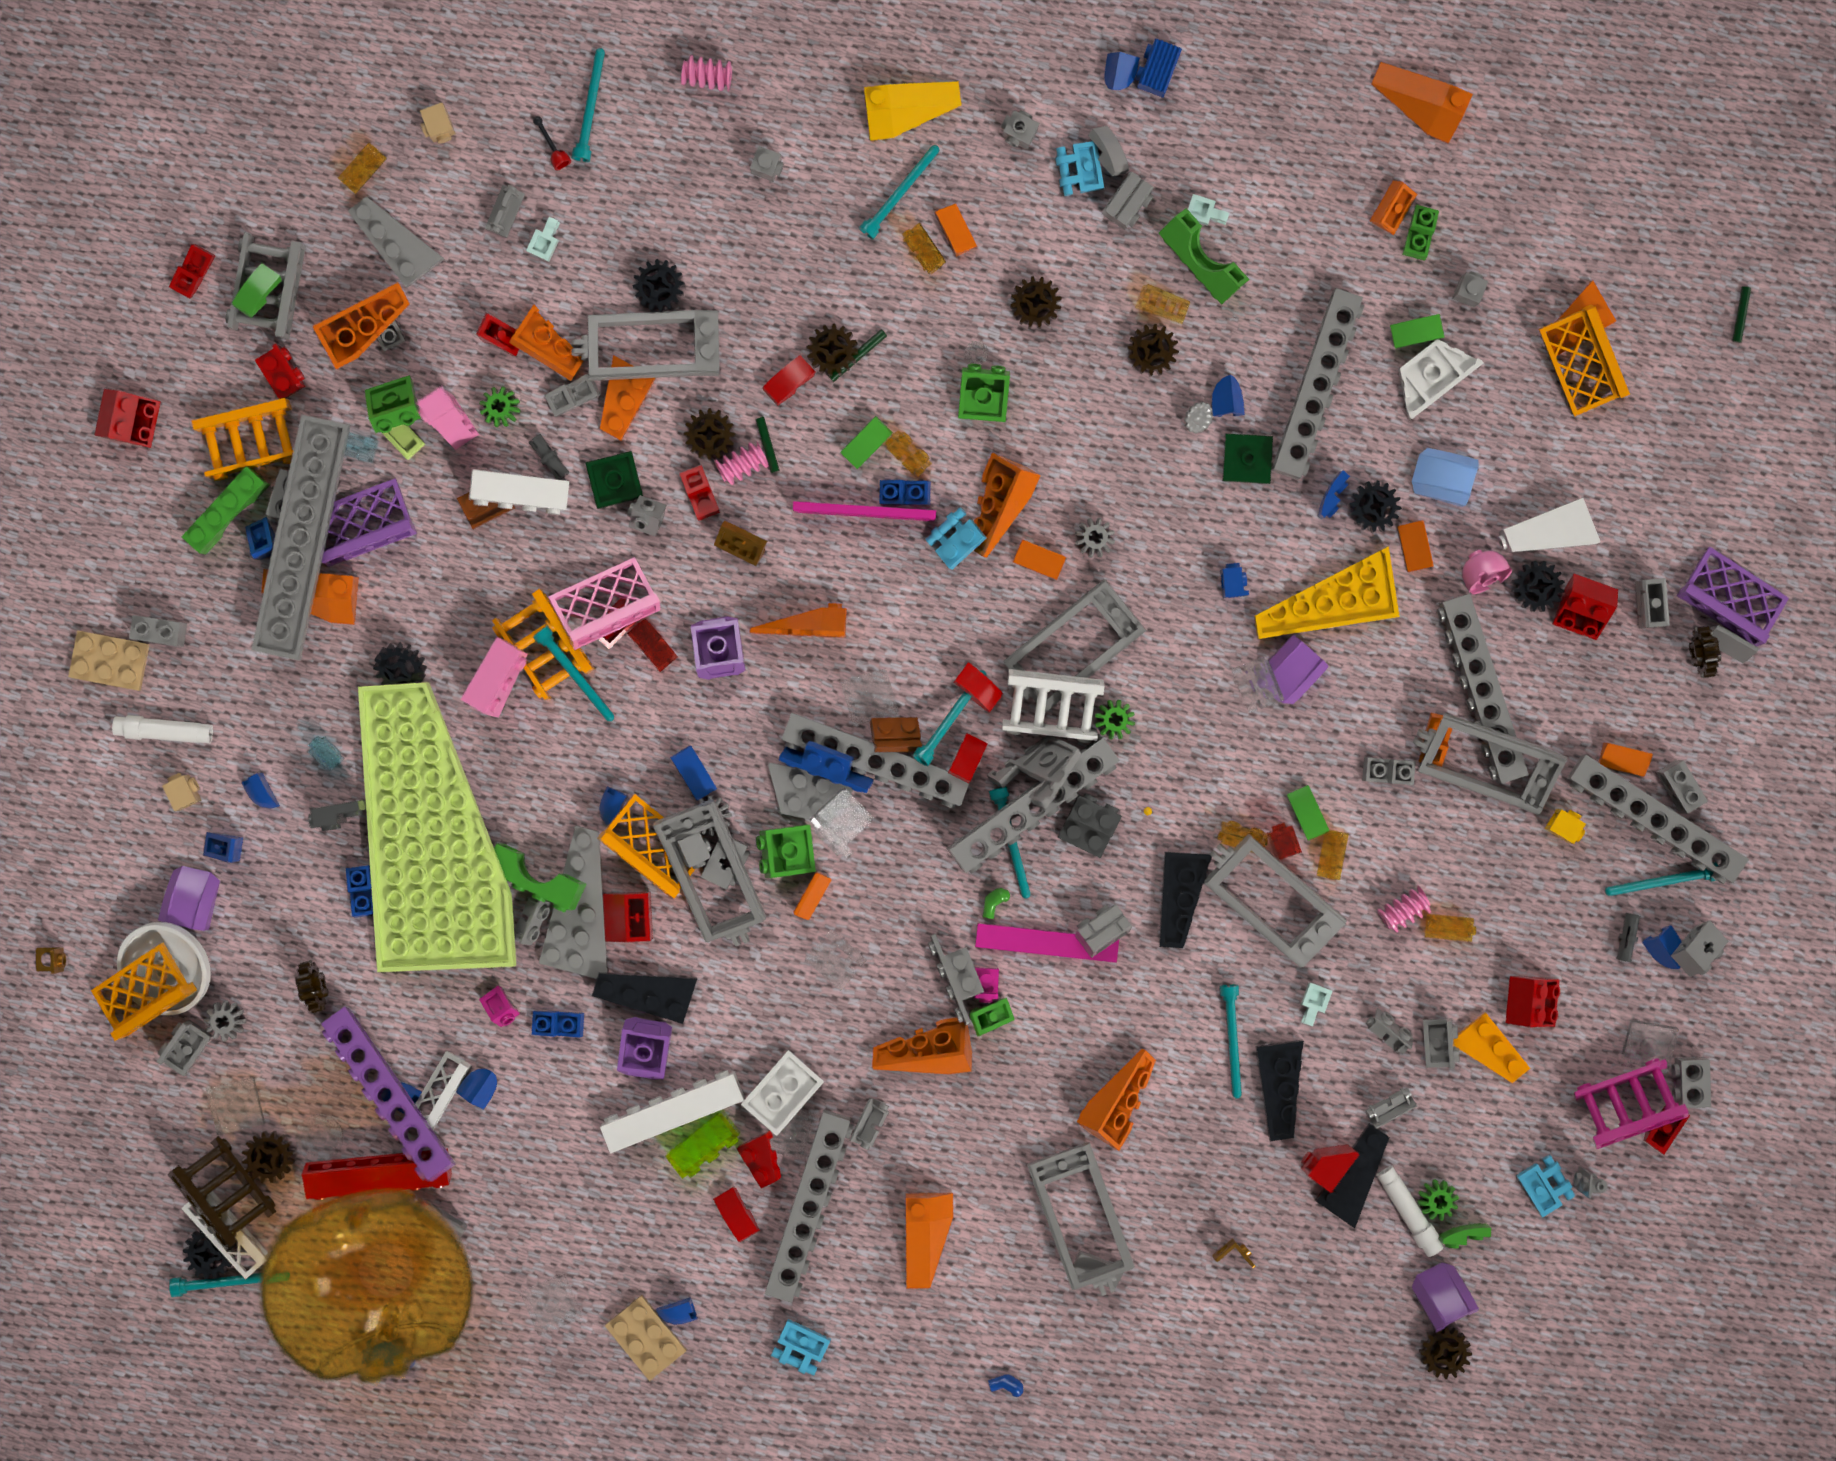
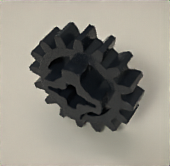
[633,259,685,312]
[1348,480,1402,533]
[1511,561,1565,612]
[373,642,427,685]
[182,1230,237,1279]

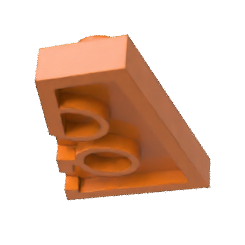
[1546,280,1616,356]
[509,304,583,381]
[600,355,656,441]

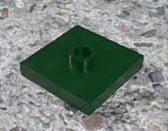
[1222,433,1273,484]
[585,451,643,509]

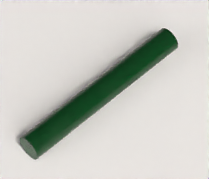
[827,329,887,383]

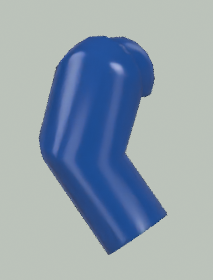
[988,1374,1024,1397]

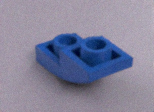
[1318,470,1350,519]
[879,480,931,505]
[670,745,717,801]
[346,865,373,918]
[532,1011,584,1038]

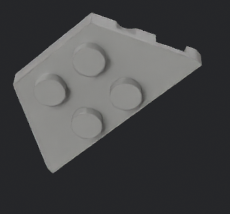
[768,762,853,823]

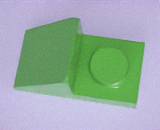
[969,998,1015,1036]

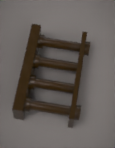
[167,1136,277,1251]

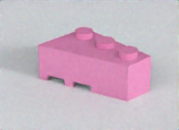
[417,387,479,450]
[460,637,528,718]

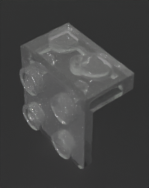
[809,788,873,859]

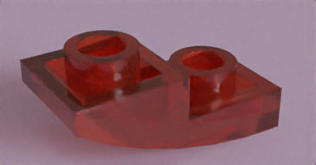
[627,618,678,672]

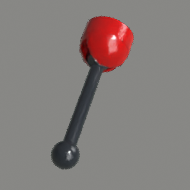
[533,116,572,171]

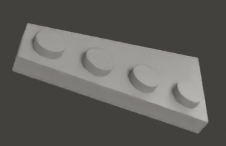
[348,197,445,288]

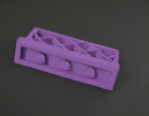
[322,478,417,567]
[1677,547,1789,647]

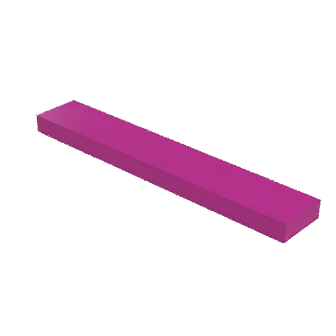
[793,501,936,521]
[975,923,1119,963]

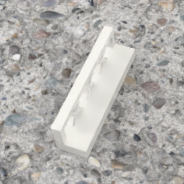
[408,1051,471,1141]
[181,1191,271,1279]

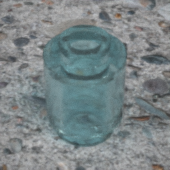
[308,736,344,771]

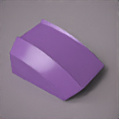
[691,616,746,680]
[1258,635,1329,704]
[158,866,220,931]
[617,1017,672,1080]
[1412,1262,1479,1332]

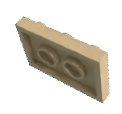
[68,630,150,691]
[605,1295,687,1381]

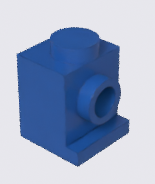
[1220,563,1249,598]

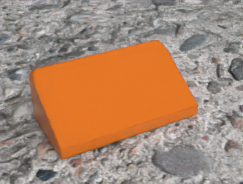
[1370,180,1417,235]
[935,203,977,257]
[1397,520,1434,572]
[1013,539,1066,580]
[1598,743,1653,777]
[793,871,831,920]

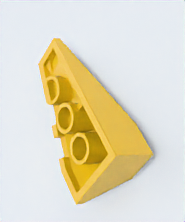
[864,81,961,141]

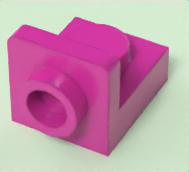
[974,967,999,1003]
[479,986,520,1027]

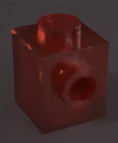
[1266,822,1302,860]

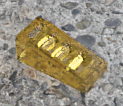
[1135,284,1190,324]

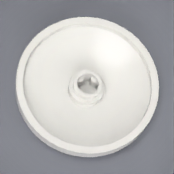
[117,922,211,1015]

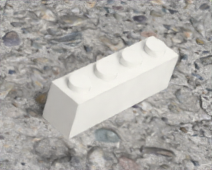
[469,470,569,515]

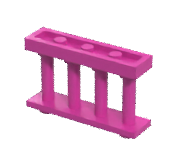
[1574,1058,1689,1149]

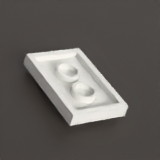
[741,1050,824,1136]

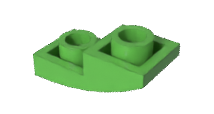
[1402,205,1439,261]
[232,263,282,318]
[1390,314,1445,349]
[840,416,893,469]
[1287,785,1330,841]
[1438,1223,1492,1248]

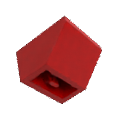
[94,389,161,448]
[1552,573,1618,640]
[603,891,653,942]
[1505,976,1560,1028]

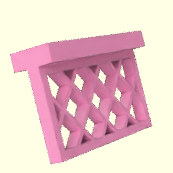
[548,557,660,650]

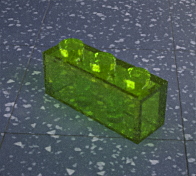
[665,1110,740,1179]

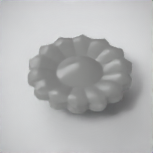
[1184,402,1213,434]

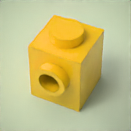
[1544,808,1586,844]

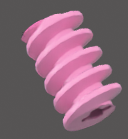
[681,55,732,92]
[714,441,768,485]
[1377,885,1431,933]

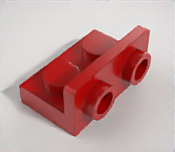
[255,343,306,399]

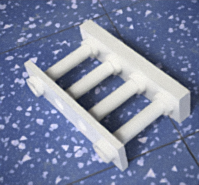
[1002,669,1105,743]

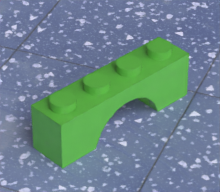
[1159,208,1250,305]
[182,466,270,555]
[494,843,587,912]

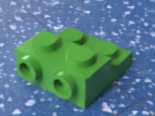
[958,363,1010,422]
[365,375,421,433]
[756,825,816,878]

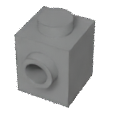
[750,146,784,182]
[1452,271,1488,308]
[674,832,711,869]

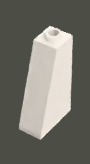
[1498,498,1601,553]

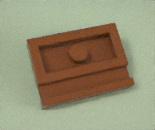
[457,492,516,530]
[870,717,922,752]

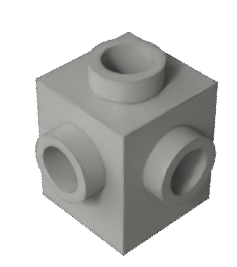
[1001,110,1040,150]
[627,495,667,536]

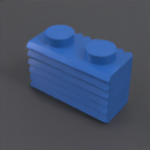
[1135,39,1182,98]

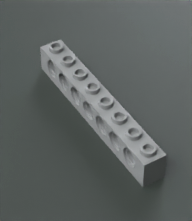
[1271,288,1364,480]
[1437,594,1529,784]
[781,713,969,809]
[946,737,1120,873]
[1566,755,1749,884]
[765,1109,854,1303]

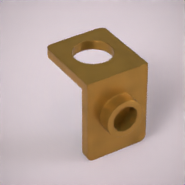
[36,947,66,974]
[1212,1238,1256,1269]

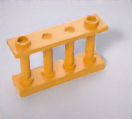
[192,398,294,481]
[492,589,595,700]

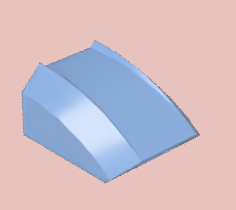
[1412,448,1479,507]

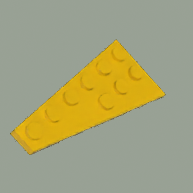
[1254,546,1400,639]

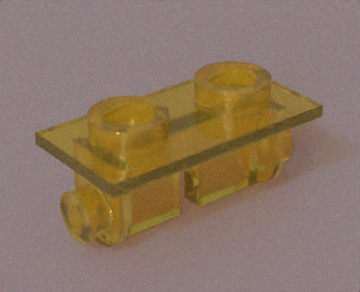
[338,143,387,194]
[902,222,946,274]
[885,430,932,477]
[1217,821,1268,853]
[1316,830,1349,880]
[1424,914,1476,942]

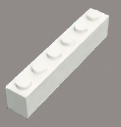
[600,1070,745,1154]

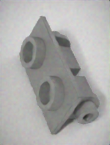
[485,185,525,238]
[514,897,551,946]
[1366,1008,1414,1054]
[1365,1087,1417,1129]
[849,1098,889,1150]
[1574,1166,1608,1198]

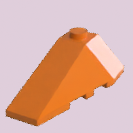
[1371,62,1473,144]
[312,282,410,369]
[973,452,1041,558]
[261,569,359,625]
[750,603,847,638]
[872,1017,972,1074]
[1077,1049,1156,1151]
[906,1193,953,1289]

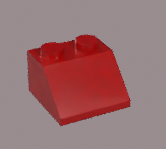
[1301,1144,1360,1193]

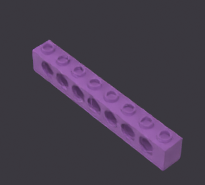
[321,1007,456,1181]

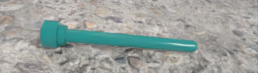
[571,48,605,162]
[859,145,939,240]
[533,625,614,722]
[913,670,987,766]
[989,786,1031,899]
[1605,861,1719,896]
[1220,984,1242,1098]
[169,1271,287,1297]

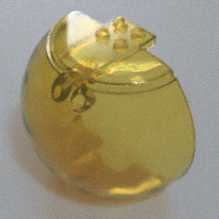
[260,1189,473,1384]

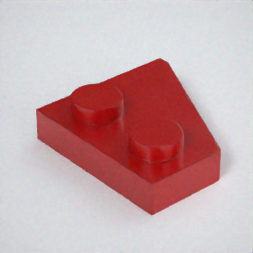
[736,1131,781,1189]

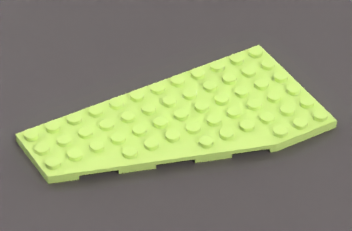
[358,682,516,972]

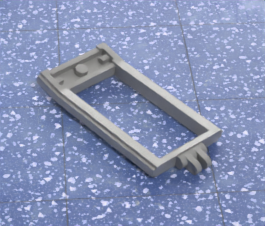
[571,310,720,381]
[1003,579,1146,713]
[1413,713,1567,816]
[653,799,766,946]
[1204,834,1347,968]
[1027,1142,1135,1296]

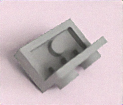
[1423,1018,1460,1069]
[156,1020,213,1077]

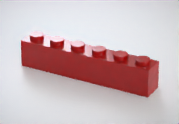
[301,1148,452,1200]

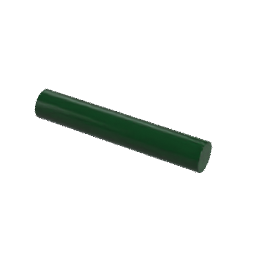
[1732,286,1751,343]
[755,417,780,473]

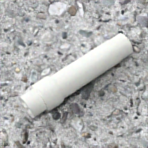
[112,715,213,744]
[1376,1166,1444,1257]

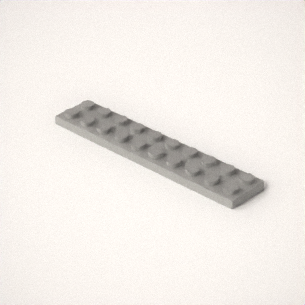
[251,415,350,661]

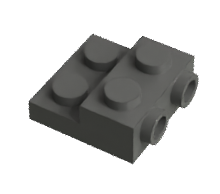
[1057,793,1122,858]
[308,800,366,831]

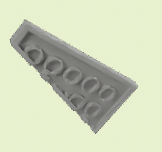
[539,825,608,979]

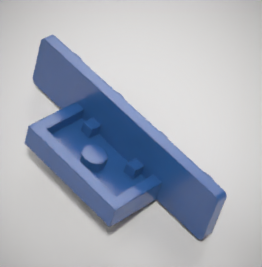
[778,741,874,793]

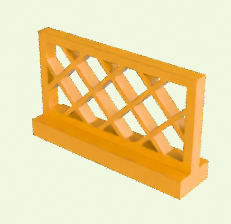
[1538,305,1630,417]
[597,794,695,898]
[91,943,197,1041]

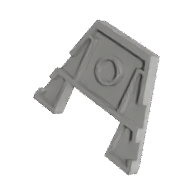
[987,735,1082,809]

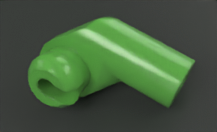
[982,888,1010,919]

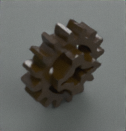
[1010,276,1062,329]
[806,323,859,377]
[1127,324,1179,377]
[683,408,736,461]
[1689,626,1721,678]
[295,960,328,1013]
[242,1130,296,1183]
[1419,1326,1472,1380]

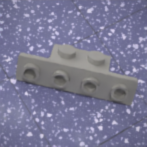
[928,934,984,1026]

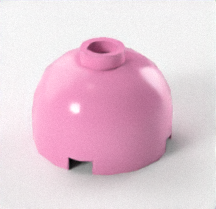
[1462,550,1512,595]

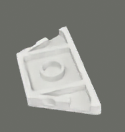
[1398,339,1483,420]

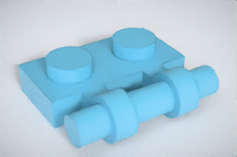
[1055,141,1104,196]
[926,507,987,570]
[1516,1155,1575,1217]
[771,1319,831,1376]

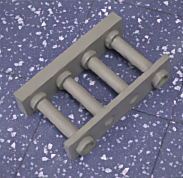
[226,232,306,340]

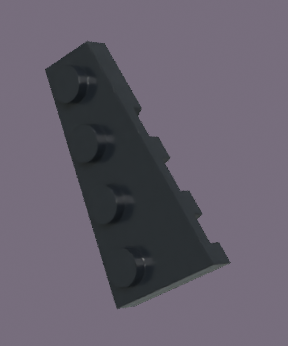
[1159,852,1212,948]
[592,972,697,1024]
[1256,1040,1304,1142]
[1315,1123,1390,1228]

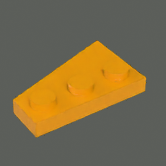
[1454,1012,1531,1083]

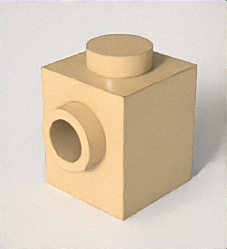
[420,102,456,143]
[162,773,201,811]

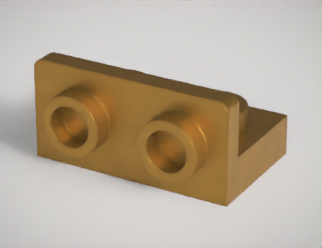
[714,520,767,566]

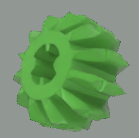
[479,387,521,427]
[1095,700,1135,739]
[1417,1179,1459,1221]

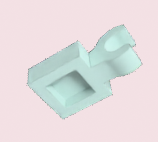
[1188,194,1229,226]
[526,217,560,262]
[1301,982,1332,1026]

